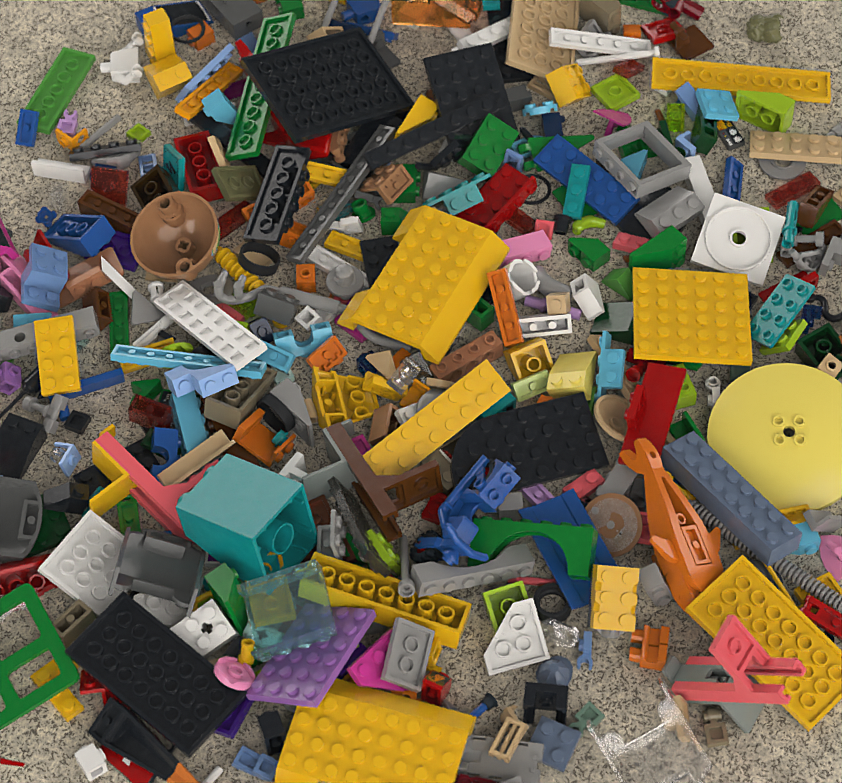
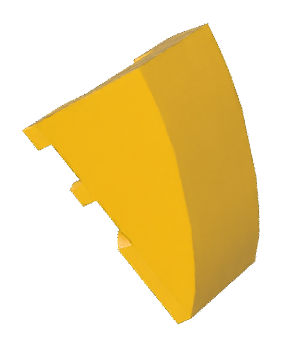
[311,366,379,429]

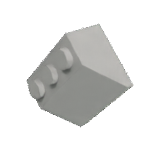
[634,186,705,238]

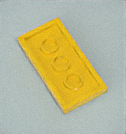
[34,315,82,397]

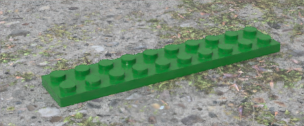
[225,12,297,161]

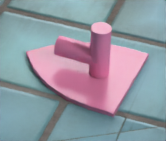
[820,535,842,582]

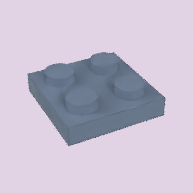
[530,716,582,773]

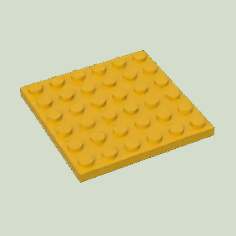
[632,267,753,366]

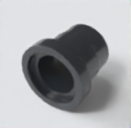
[553,214,572,236]

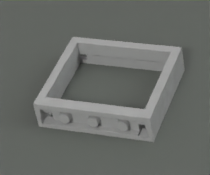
[592,120,692,199]

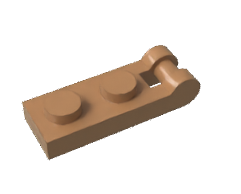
[329,128,350,163]

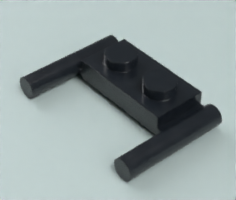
[415,132,472,171]

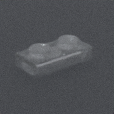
[386,357,421,395]

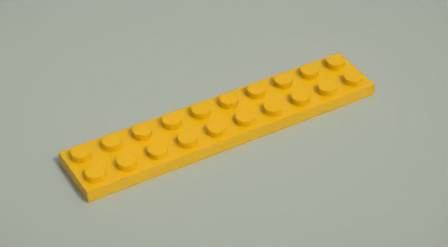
[651,57,831,104]

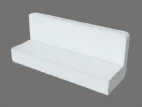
[31,158,91,184]

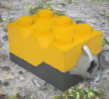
[587,564,640,638]

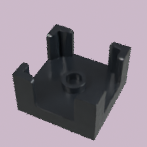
[523,682,569,726]

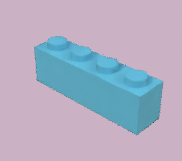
[169,390,211,468]

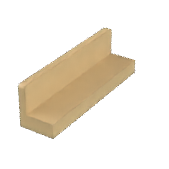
[157,429,236,486]

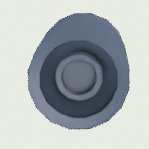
[536,656,573,686]

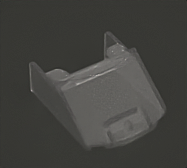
[586,677,713,783]

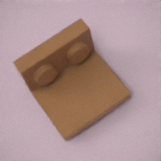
[359,163,414,205]

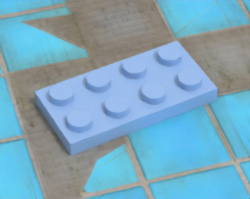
[175,43,235,103]

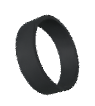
[238,242,281,276]
[256,394,295,433]

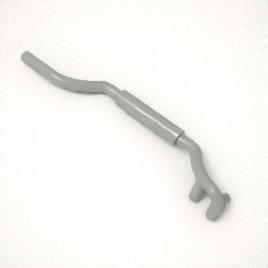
[213,270,413,353]

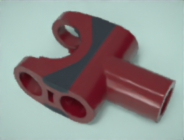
[651,0,705,21]

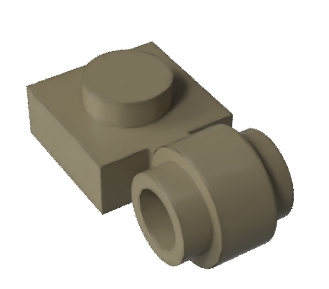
[702,707,729,748]

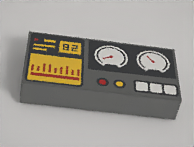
[717,120,745,151]

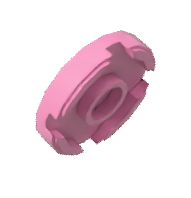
[214,656,256,690]

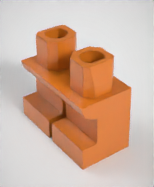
[629,625,670,671]

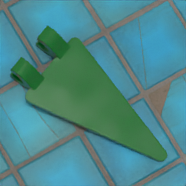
[517,135,595,172]

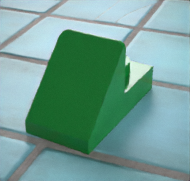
[130,378,163,416]

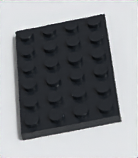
[423,43,520,163]

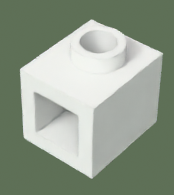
[74,743,108,782]

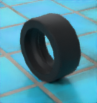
[533,583,571,624]

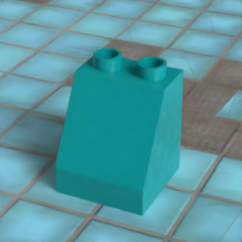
[175,453,317,596]

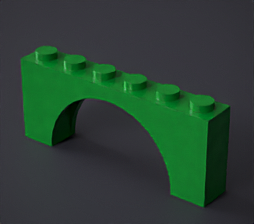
[467,516,598,581]

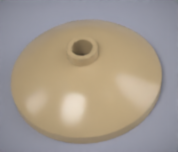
[594,394,630,442]

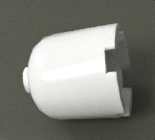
[501,259,540,301]

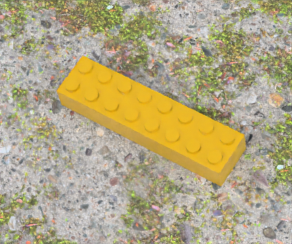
[362,359,511,475]
[298,551,472,649]

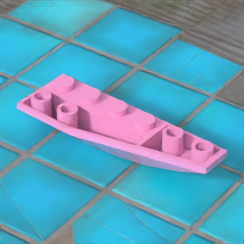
[0,253,58,317]

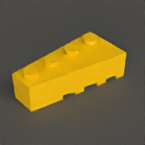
[142,8,176,64]

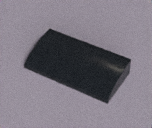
[338,115,404,179]

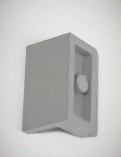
[803,509,842,533]

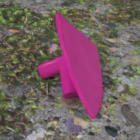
[593,109,632,136]

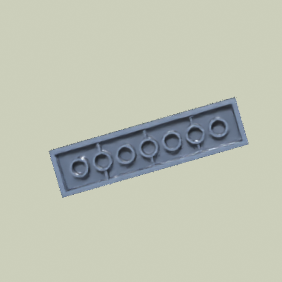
[661,431,802,567]

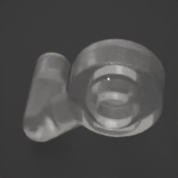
[49,447,81,482]

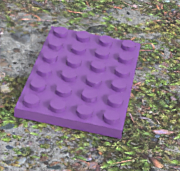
[246,604,377,708]

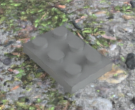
[381,617,435,693]

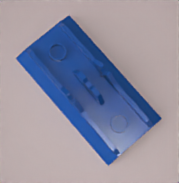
[518,488,617,610]

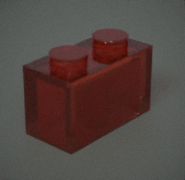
[128,394,174,429]

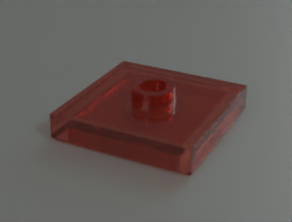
[90,166,129,207]

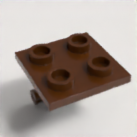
[667,21,714,60]

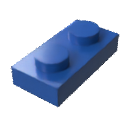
[15,109,40,147]

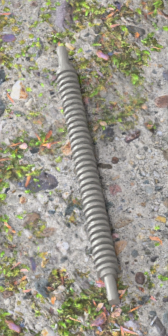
[688,500,842,613]

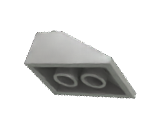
[270,378,315,447]

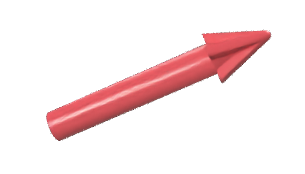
[508,576,557,586]

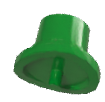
[351,198,376,223]

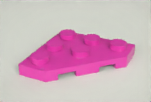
[346,629,426,691]

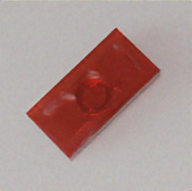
[612,59,645,79]

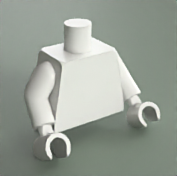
[100,32,144,85]

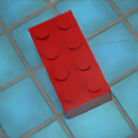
[173,130,224,202]

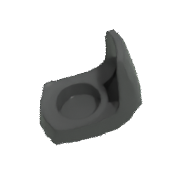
[630,477,646,512]

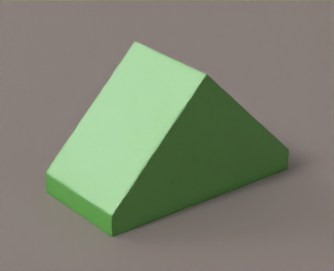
[601,267,633,302]

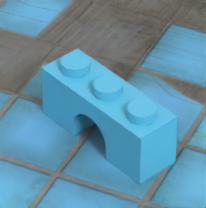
[272,321,333,357]

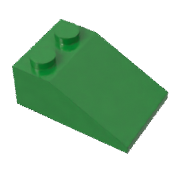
[629,225,687,272]

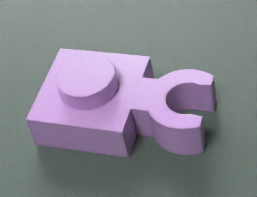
[57,109,78,138]

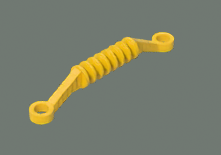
[215,246,288,329]

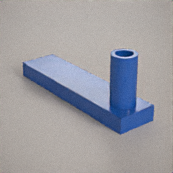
[48,368,125,422]

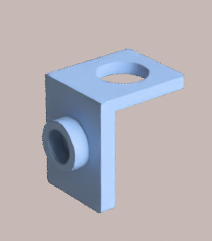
[54,442,81,477]

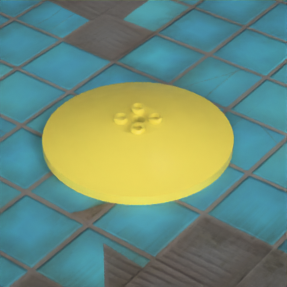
[707,363,842,510]

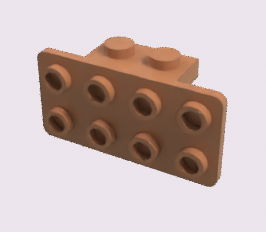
[60,247,125,308]

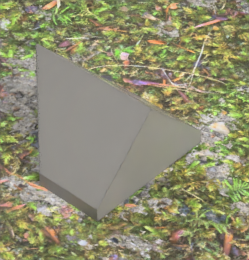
[422,170,464,201]

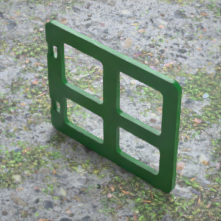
[0,583,80,730]

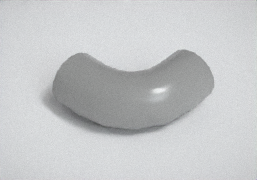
[535,265,572,297]

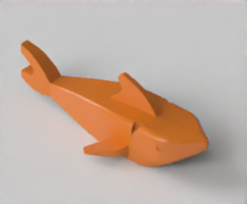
[619,438,724,625]

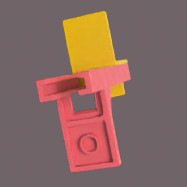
[89,424,219,545]

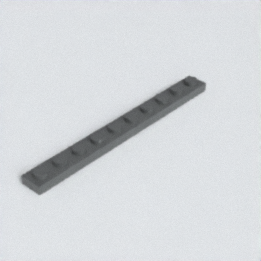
[286,124,397,264]

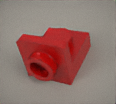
[421,492,447,525]

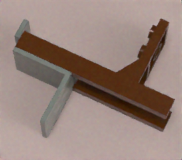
[301,419,443,543]

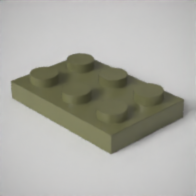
[211,165,263,202]

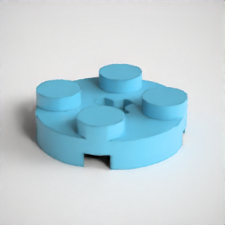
[522,100,558,117]

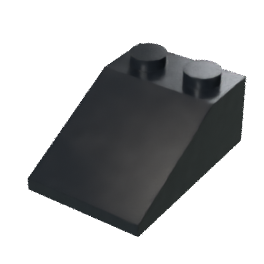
[0,412,47,479]

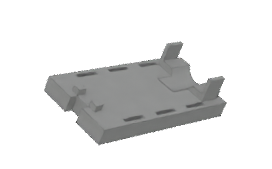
[457,735,545,783]

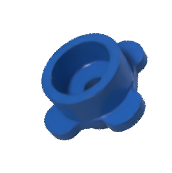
[35,207,57,228]

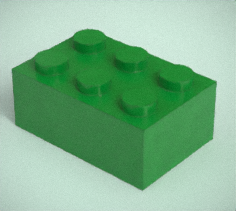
[457,113,519,182]

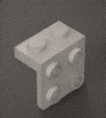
[317,509,346,560]

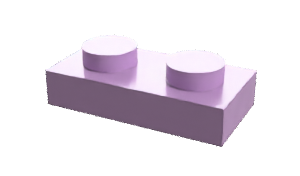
[518,484,555,506]

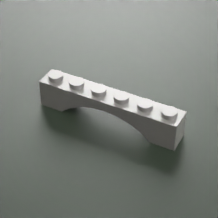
[410,544,535,597]

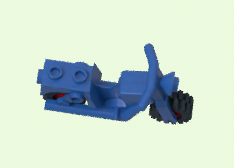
[409,455,521,566]

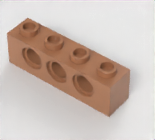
[428,330,503,383]

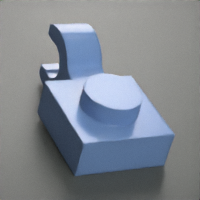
[577,631,593,670]

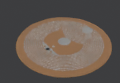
[585,493,643,557]

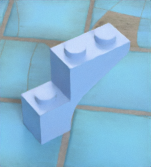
[164,364,239,398]

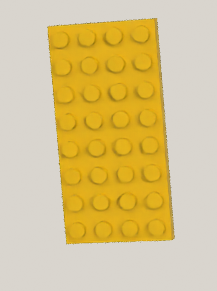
[685,554,842,732]

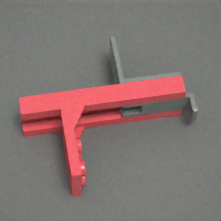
[662,615,807,733]

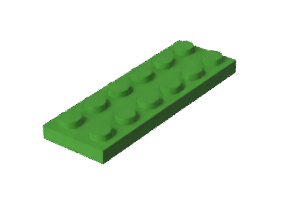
[17,47,96,135]

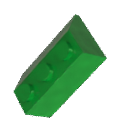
[204,562,251,637]

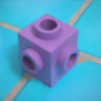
[0,361,22,395]

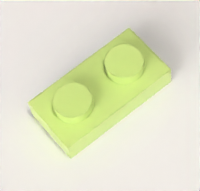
[511,369,549,402]

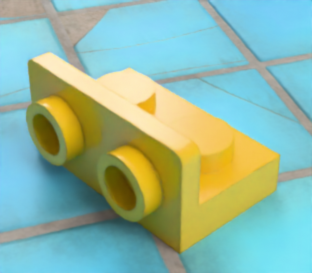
[362,371,408,402]

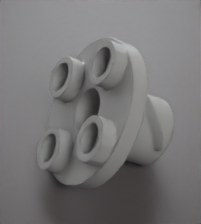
[326,263,364,300]

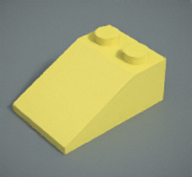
[546,351,598,400]

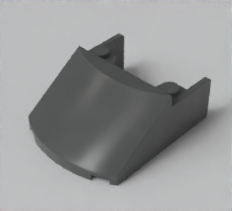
[0,476,42,562]
[108,527,206,618]

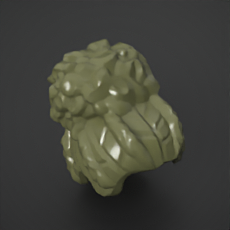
[746,13,784,44]

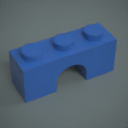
[149,427,181,485]

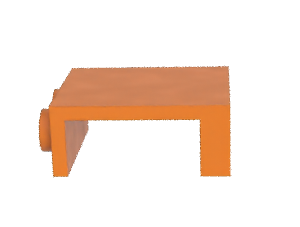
[232,408,296,467]

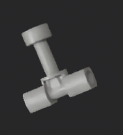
[780,222,824,258]
[22,393,69,435]

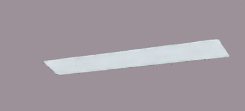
[101,256,137,299]

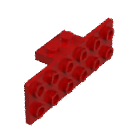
[618,362,687,466]

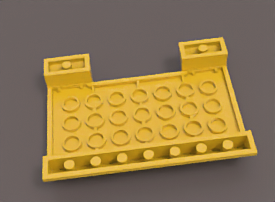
[337,205,510,365]
[274,678,477,783]

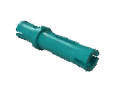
[782,200,799,249]

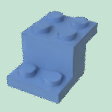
[21,243,68,312]

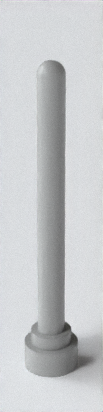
[398,535,415,598]

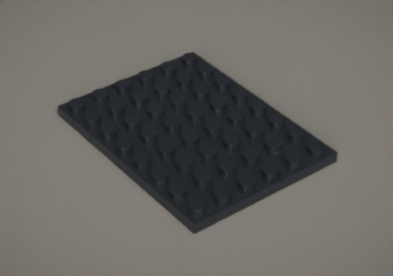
[240,27,415,144]

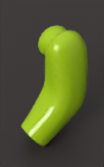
[572,215,606,235]

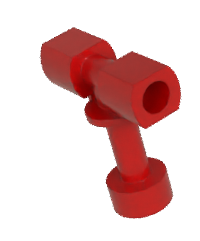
[625,347,667,382]

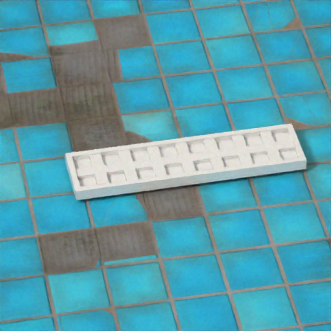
[153,280,268,372]

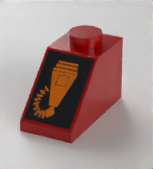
[421,670,452,707]

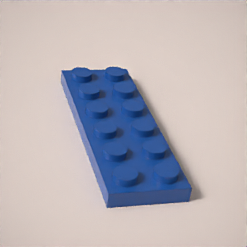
[533,134,640,226]

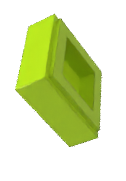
[126,123,151,143]

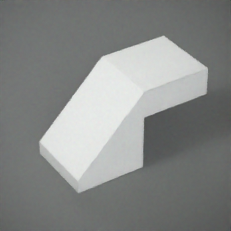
[294,305,339,331]

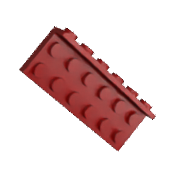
[455,163,537,233]

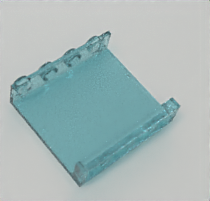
[237,559,337,661]

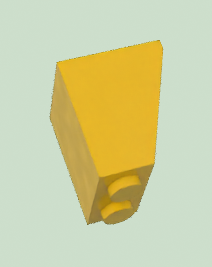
[142,53,193,100]

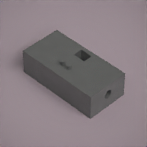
[199,0,263,40]

